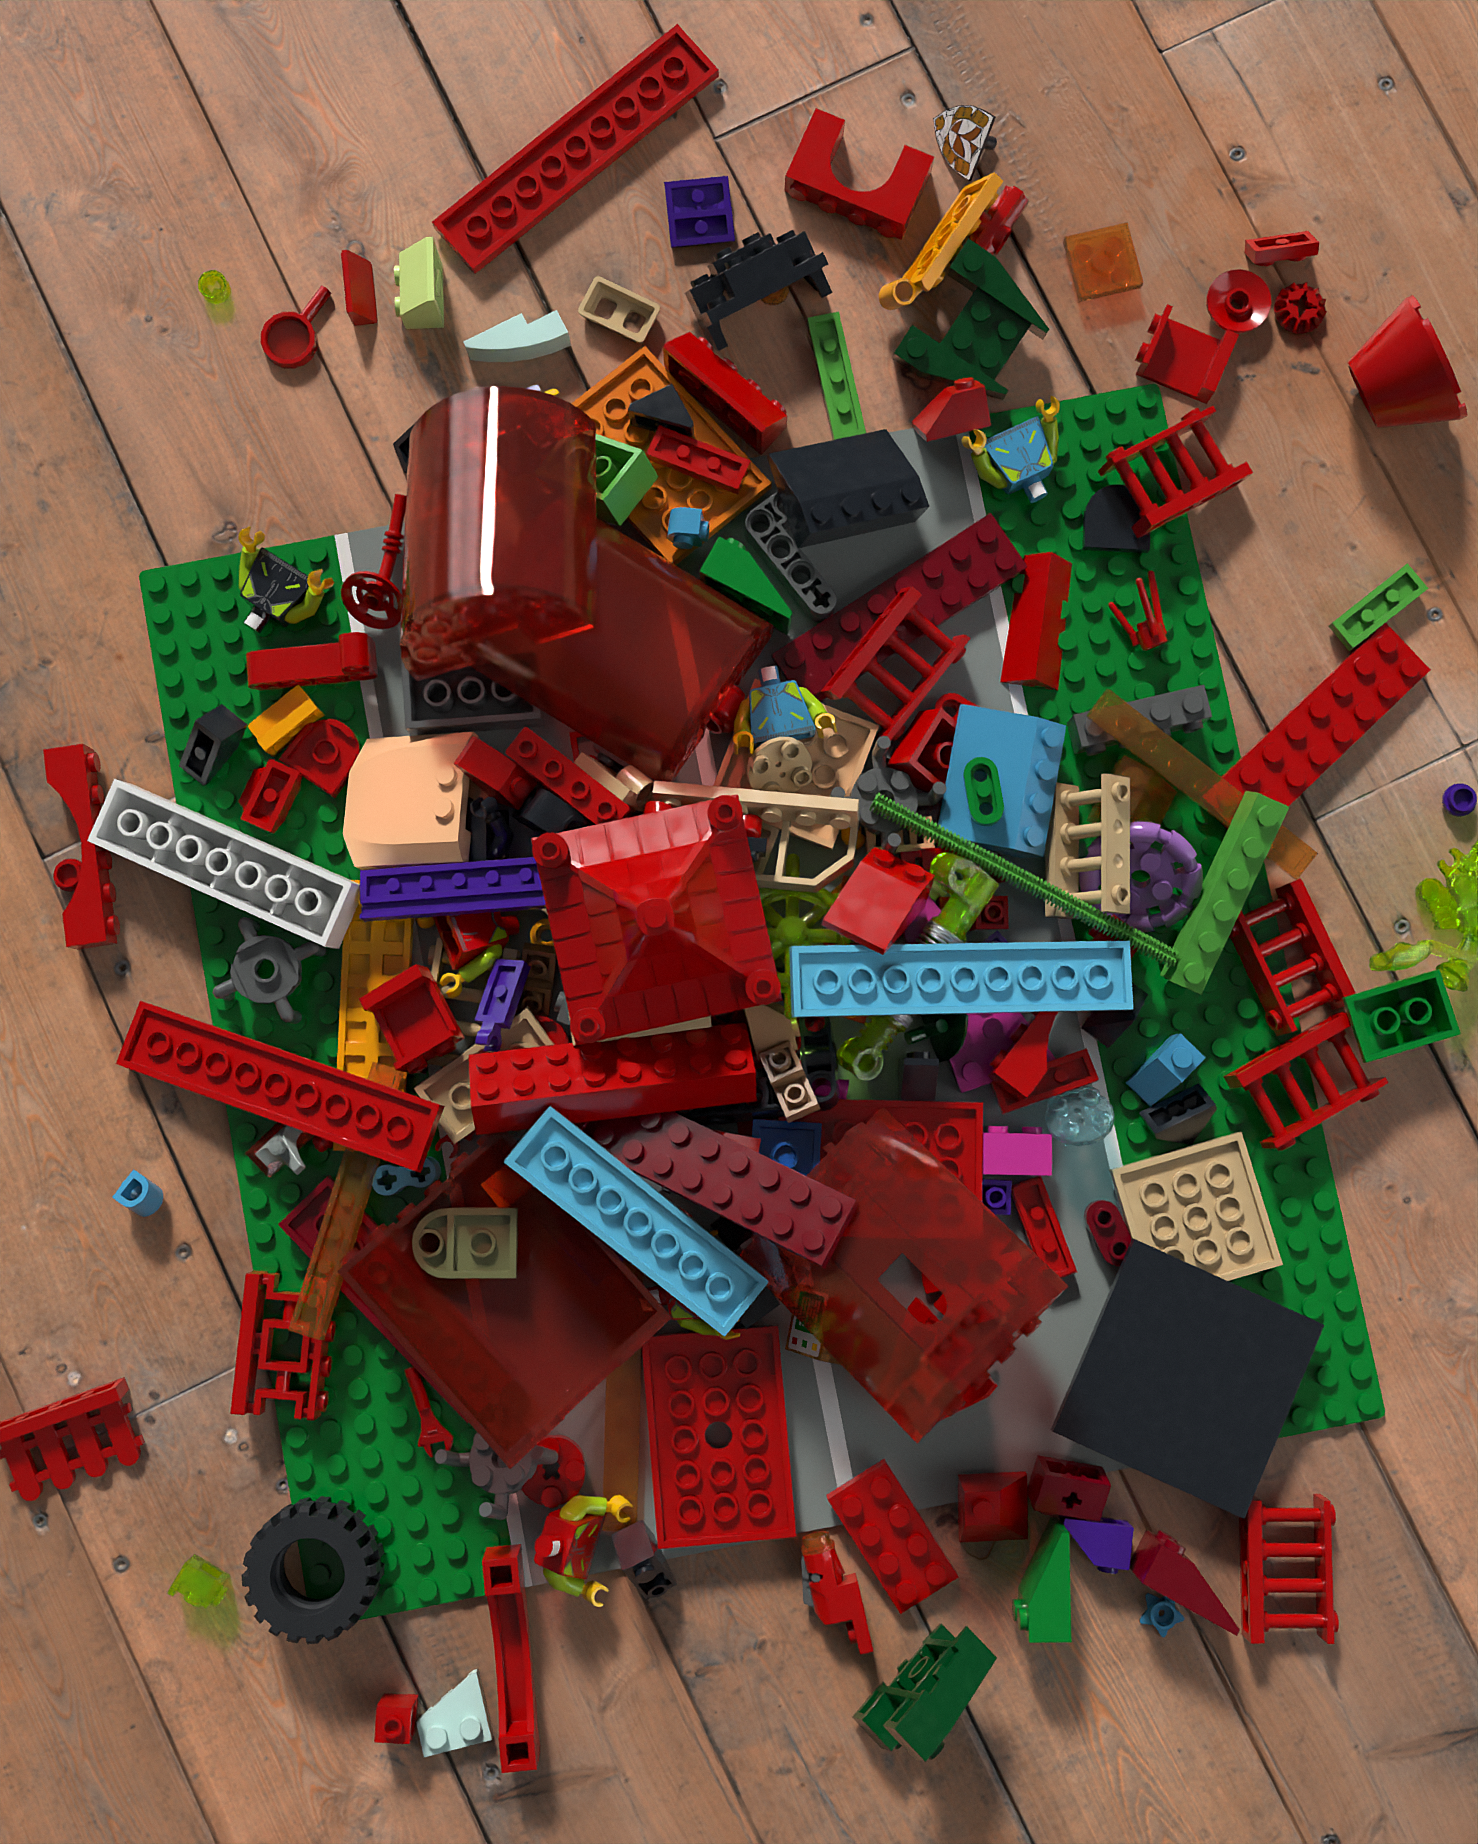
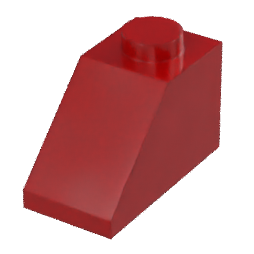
[453,736,537,810]

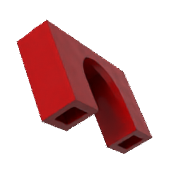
[784,108,934,240]

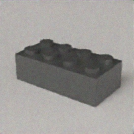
[401,652,545,736]

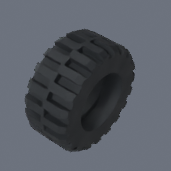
[242,1496,385,1644]

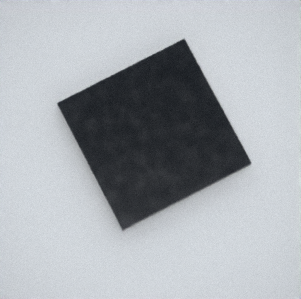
[1051,1238,1324,1519]

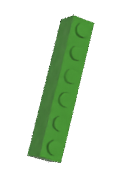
[1160,791,1289,994]

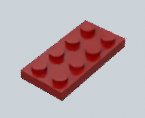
[827,1458,959,1614]

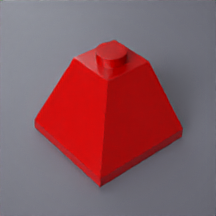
[911,377,991,442]
[958,1471,1028,1543]

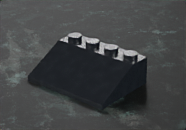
[767,429,930,549]

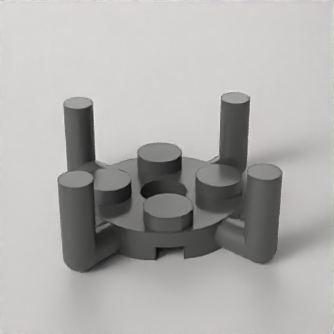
[829,736,946,855]
[213,917,327,1024]
[435,1393,558,1520]

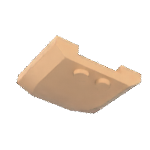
[343,732,479,870]

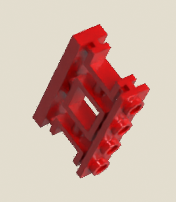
[505,727,636,825]
[230,1270,339,1421]

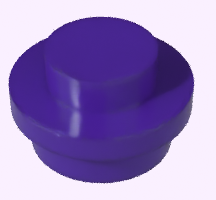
[1442,783,1477,817]

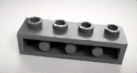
[1067,685,1212,756]

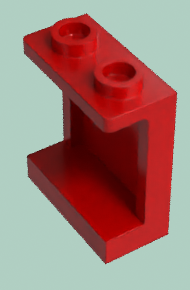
[359,964,465,1074]

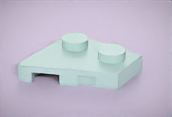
[416,1669,493,1757]

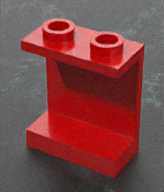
[1135,304,1239,404]

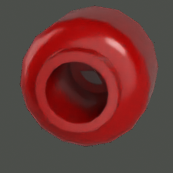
[699,684,745,734]

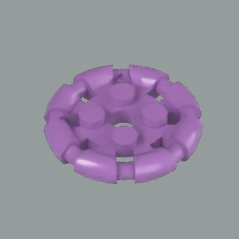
[1079,822,1203,932]

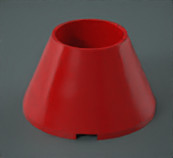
[1347,295,1468,428]

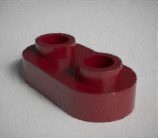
[1084,1200,1132,1266]

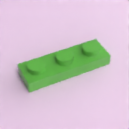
[1328,563,1429,651]

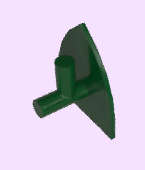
[904,1014,968,1063]

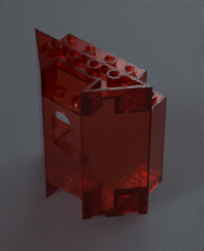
[740,1107,1068,1444]

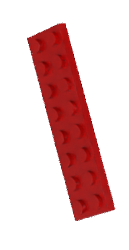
[1198,623,1431,830]

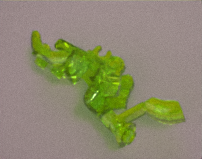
[1369,839,1478,992]

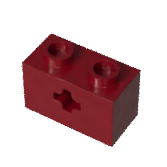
[1027,1455,1111,1522]

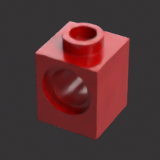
[374,1693,419,1744]

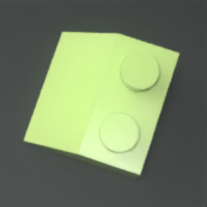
[394,237,444,329]

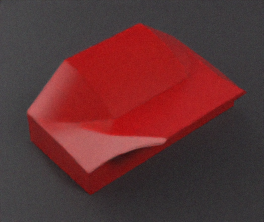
[238,758,303,834]

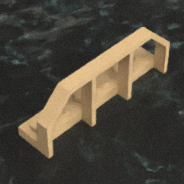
[652,781,859,893]

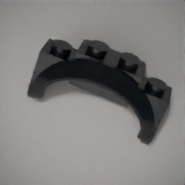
[685,230,833,351]

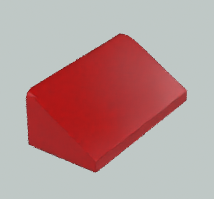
[341,250,378,326]

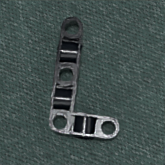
[512,788,596,833]
[673,1017,840,1125]

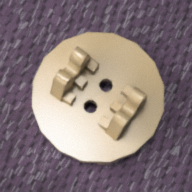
[746,737,812,793]

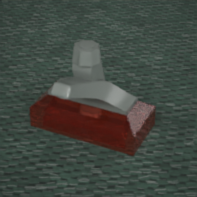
[245,1122,315,1178]

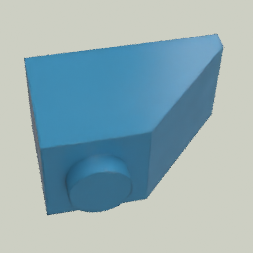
[1125,1034,1205,1107]

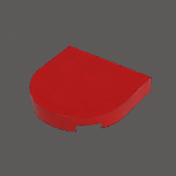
[279,719,361,798]

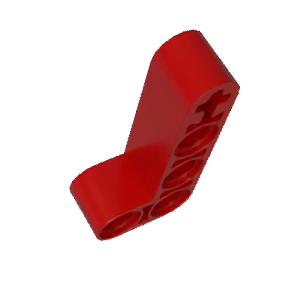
[246,632,378,690]

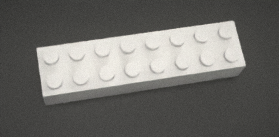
[87,779,360,949]

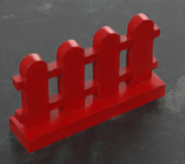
[0,1377,145,1501]

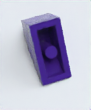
[1058,1515,1134,1574]

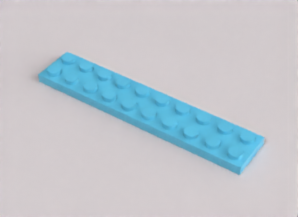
[789,941,1133,1017]

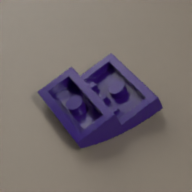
[664,176,735,248]

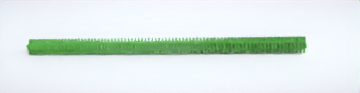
[869,793,1179,968]

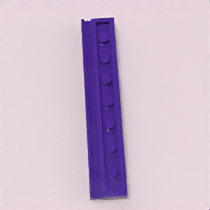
[359,857,546,922]

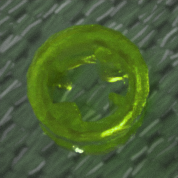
[198,270,231,304]

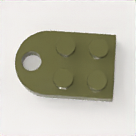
[412,1207,518,1278]

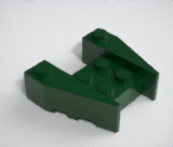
[893,238,1049,400]
[852,1624,997,1762]

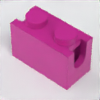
[983,1126,1052,1176]

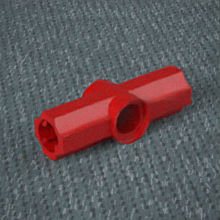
[969,185,1029,255]

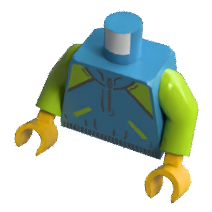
[961,396,1060,503]
[733,666,837,755]

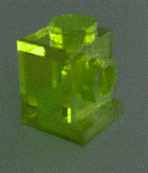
[167,1554,230,1608]

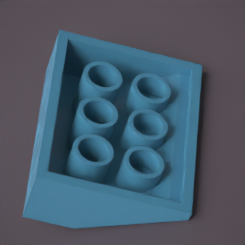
[938,704,1066,859]

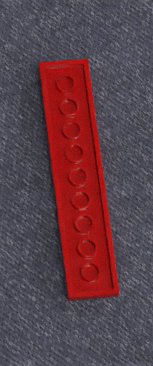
[432,24,719,274]
[116,1001,445,1172]

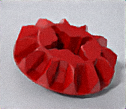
[1274,282,1327,334]

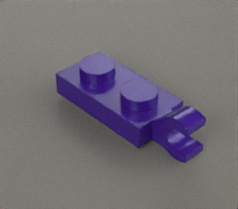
[475,959,530,1052]

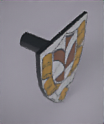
[933,105,997,181]

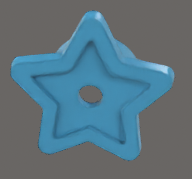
[1140,1593,1185,1637]

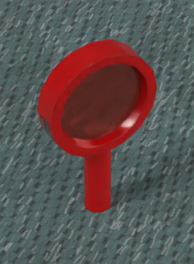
[260,285,332,369]

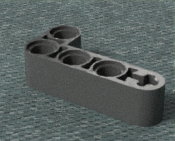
[745,491,837,623]

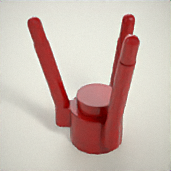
[1108,570,1168,651]

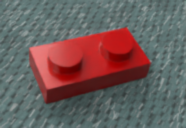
[1244,231,1319,266]

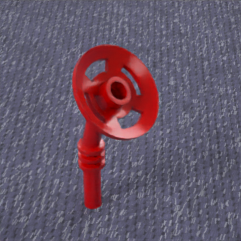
[341,494,408,629]

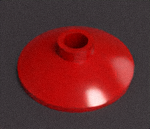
[1206,269,1272,333]

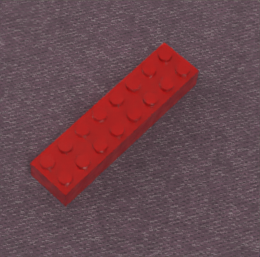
[469,1022,757,1135]

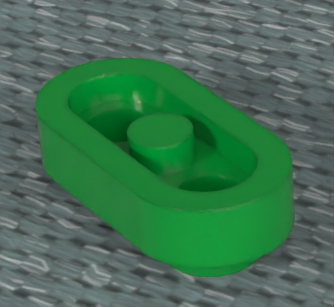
[963,757,1004,826]

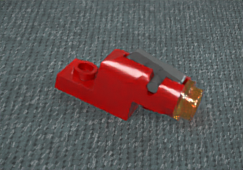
[801,1531,874,1655]

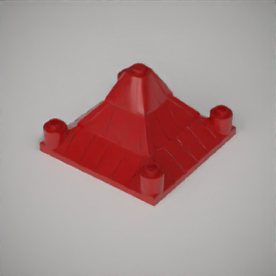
[531,794,783,1045]

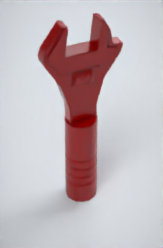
[404,1366,454,1457]

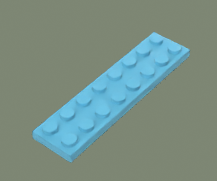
[504,1106,769,1337]

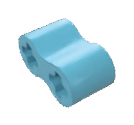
[371,1156,441,1196]

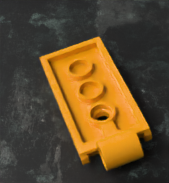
[879,172,1003,310]

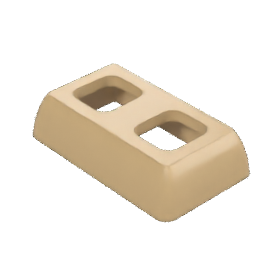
[578,276,660,344]

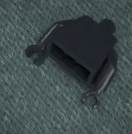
[465,797,514,862]

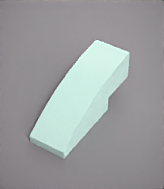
[463,310,571,362]

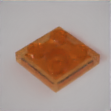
[1063,223,1144,302]

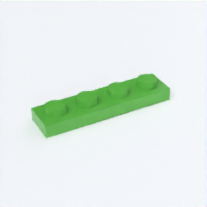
[807,311,866,440]

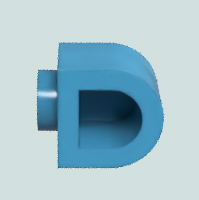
[667,507,709,549]
[112,1169,163,1217]

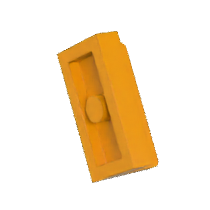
[248,685,324,757]

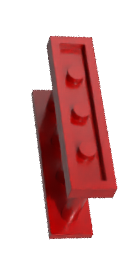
[1098,406,1253,538]
[820,586,971,741]
[1229,878,1356,1036]
[1224,1012,1389,1151]
[1239,1494,1339,1644]

